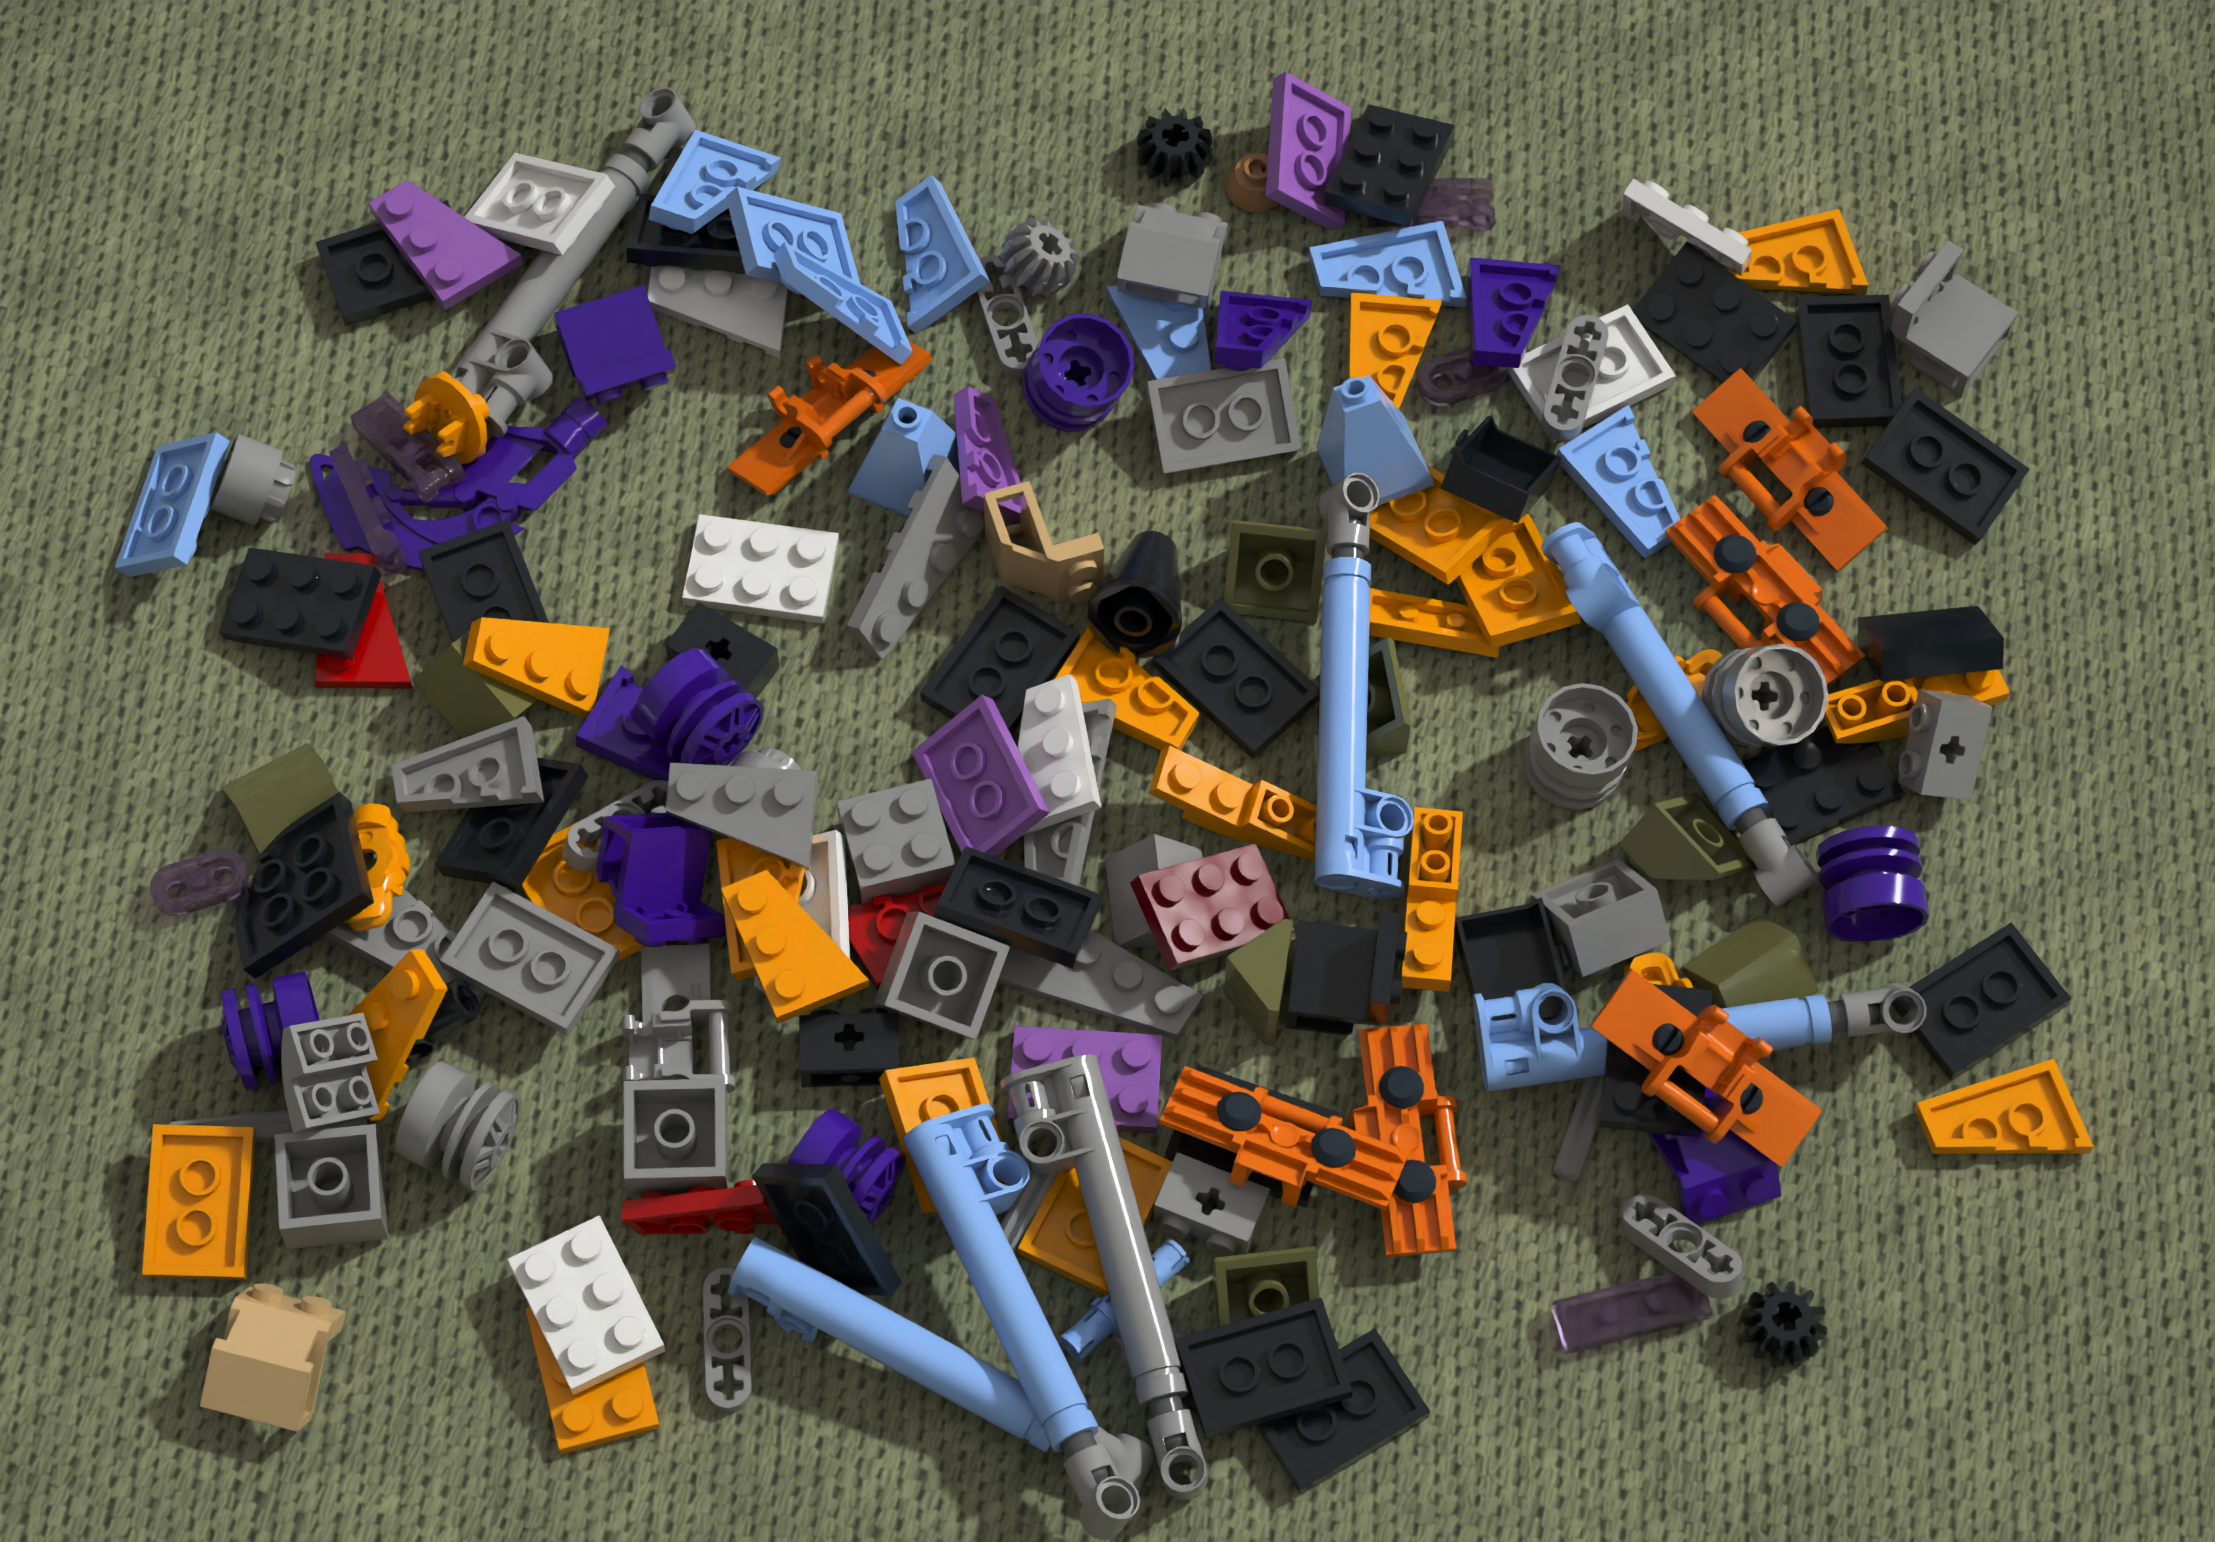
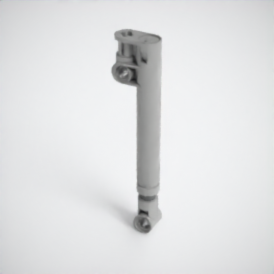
[450,87,696,438]
[1000,1054,1208,1500]

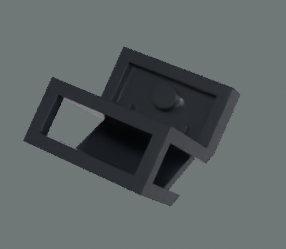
[1286,911,1407,1036]

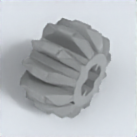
[998,217,1080,298]

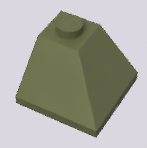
[1619,793,1756,880]

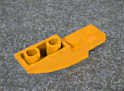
[1824,670,2010,744]
[1148,746,1316,861]
[1401,807,1463,992]

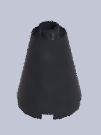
[1087,531,1182,658]

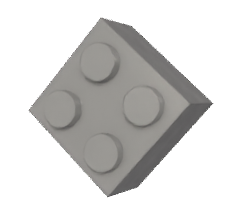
[837,778,956,903]
[873,912,1010,1040]
[624,1078,728,1194]
[274,1124,388,1249]

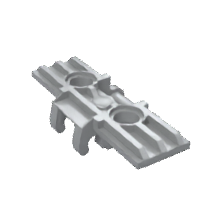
[622,944,736,1093]

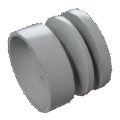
[1702,644,1828,748]
[1523,683,1638,810]
[395,1061,521,1191]

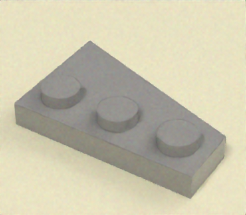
[666,763,819,871]

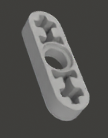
[975,255,1038,379]
[1541,315,1609,442]
[562,780,668,872]
[1622,1194,1743,1299]
[703,1267,752,1413]

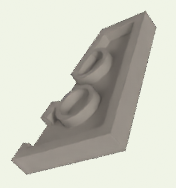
[391,716,544,813]

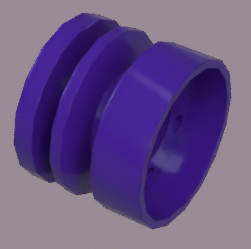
[1022,314,1135,432]
[633,649,764,766]
[1816,826,1929,942]
[221,971,320,1091]
[787,1109,906,1226]

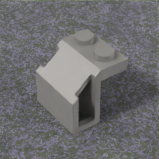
[1117,203,1229,310]
[1890,240,2019,398]

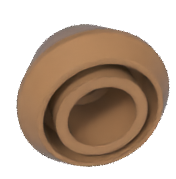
[1225,153,1279,213]

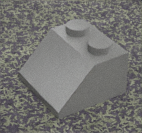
[1532,859,1671,977]

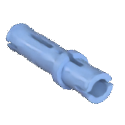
[1059,1238,1190,1362]

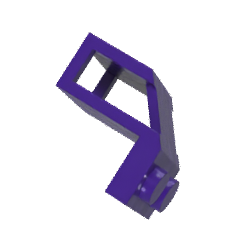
[553,285,676,405]
[596,812,726,947]
[1647,1087,1781,1225]

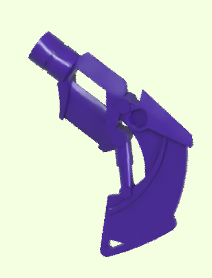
[310,396,607,571]

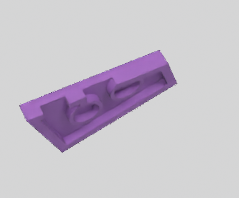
[369,180,523,311]
[953,386,1020,525]

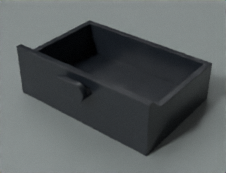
[1440,415,1561,524]
[1857,606,2004,681]
[1454,898,1569,1020]

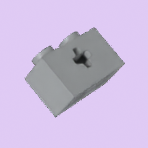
[1898,689,1992,801]
[1153,1152,1270,1256]

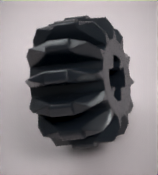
[1137,108,1213,187]
[1740,1281,1827,1368]

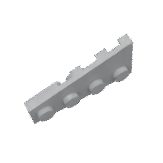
[847,454,984,660]
[1021,698,1117,886]
[323,853,487,1003]
[997,929,1203,1040]

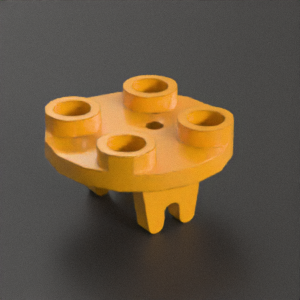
[403,371,489,464]

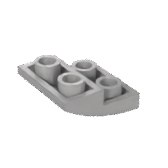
[281,1013,380,1134]

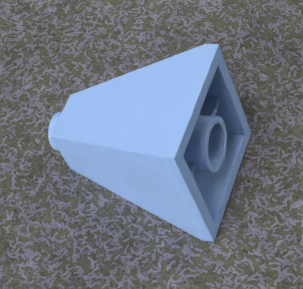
[1316,375,1434,506]
[848,398,960,517]

